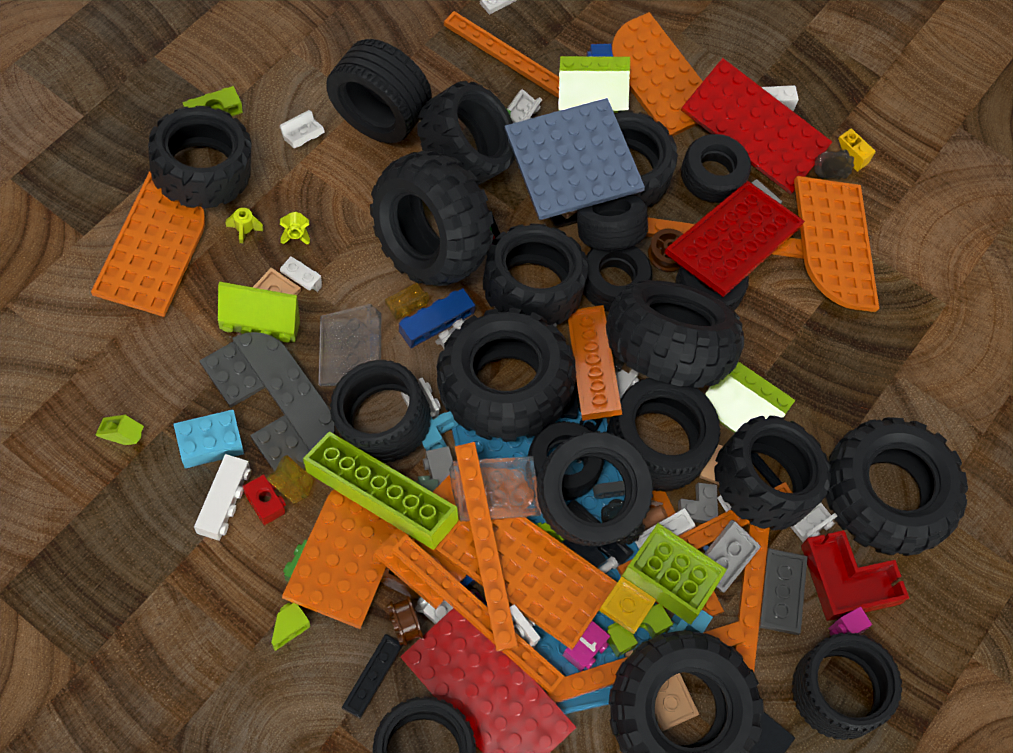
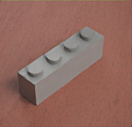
[422,446,456,486]

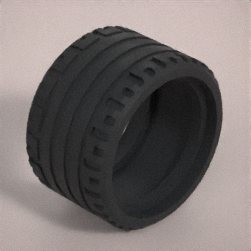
[330,360,431,463]
[792,632,902,740]
[373,696,476,753]

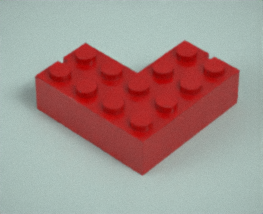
[801,530,909,621]

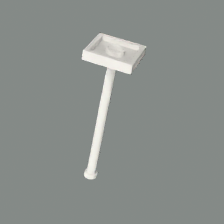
[510,556,619,648]

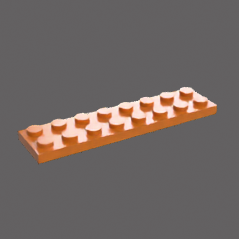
[568,305,622,421]

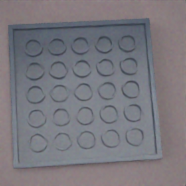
[505,98,645,220]

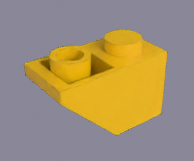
[838,128,876,172]

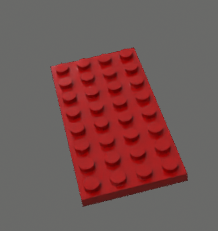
[681,58,832,195]
[664,181,805,297]
[400,608,577,753]

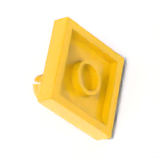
[599,577,656,634]

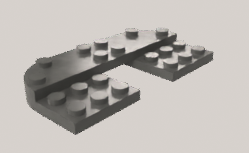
[199,332,335,484]

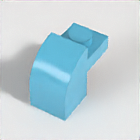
[422,411,458,451]
[667,610,713,633]

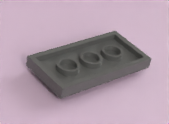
[759,548,808,635]

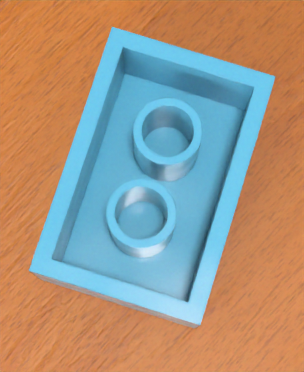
[174,410,244,468]

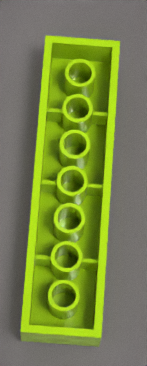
[303,431,459,550]

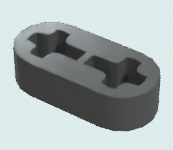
[593,481,625,499]

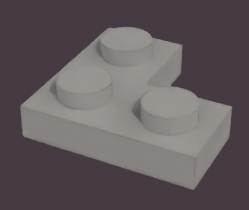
[678,483,718,523]

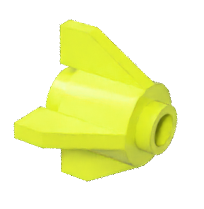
[225,208,263,243]
[280,212,310,244]

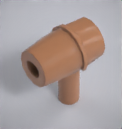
[639,505,667,530]

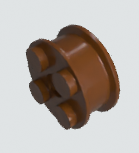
[648,228,683,272]
[386,595,424,646]

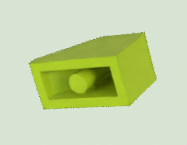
[96,415,144,445]
[271,603,311,651]

